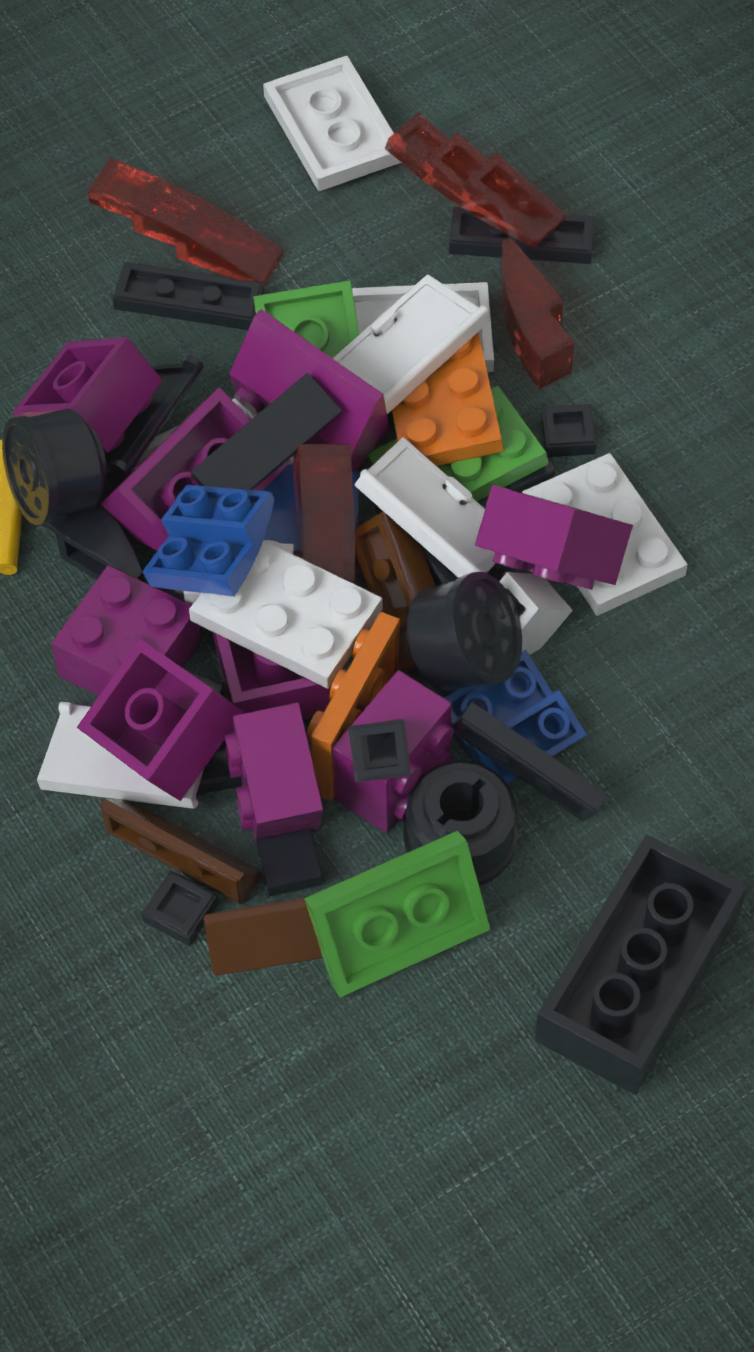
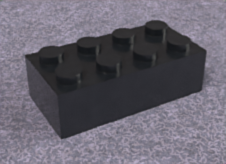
[535,834,747,1095]

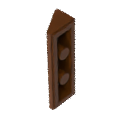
[348,511,436,675]
[100,799,262,904]
[203,898,323,976]

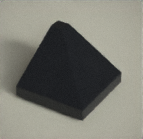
[348,719,411,782]

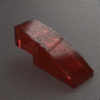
[501,237,574,389]
[293,444,355,584]

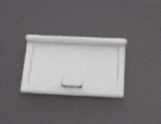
[333,275,490,414]
[354,437,496,578]
[37,702,204,809]

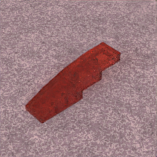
[385,113,567,247]
[88,158,283,285]

